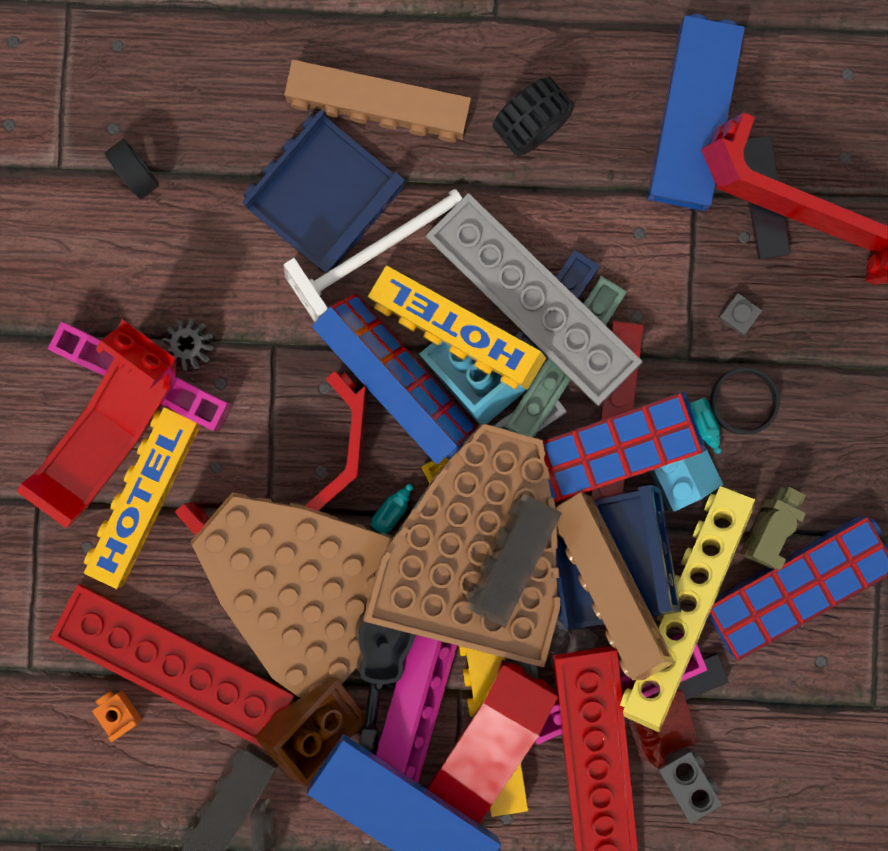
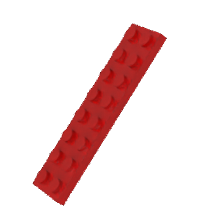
[49,584,295,749]
[553,646,638,851]

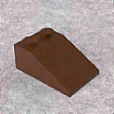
[255,678,365,787]

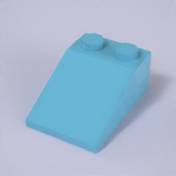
[419,341,527,425]

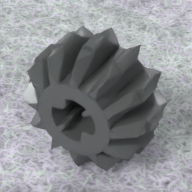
[162,319,215,371]

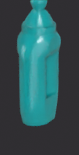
[690,398,721,454]
[370,484,413,534]

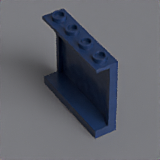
[242,110,406,274]
[555,485,681,630]

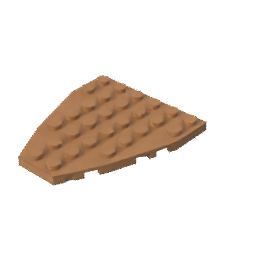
[363,424,560,667]
[191,492,394,698]

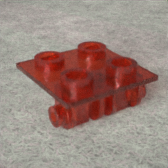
[627,690,699,768]

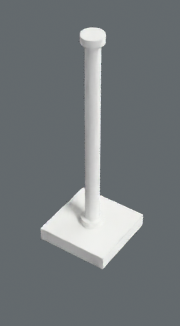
[284,189,462,322]

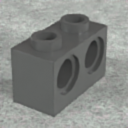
[655,745,722,824]

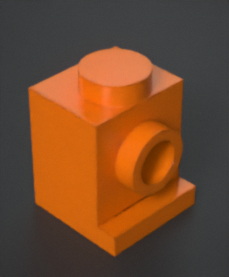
[92,690,143,743]

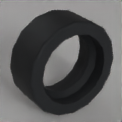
[104,139,160,199]

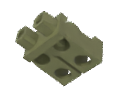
[739,487,806,571]

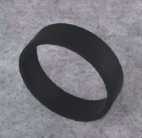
[710,367,780,435]

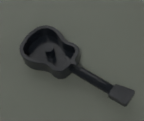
[355,613,415,755]

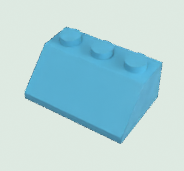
[650,449,723,512]

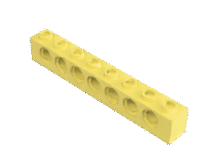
[620,486,755,732]

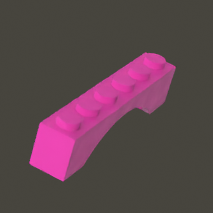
[48,322,232,432]

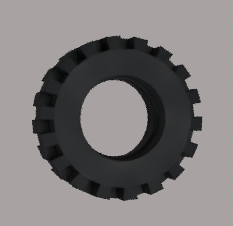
[492,76,575,156]

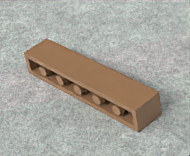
[284,60,471,142]
[555,492,675,680]

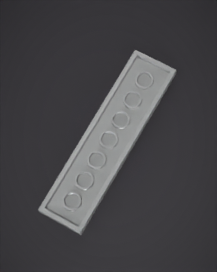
[426,193,643,407]

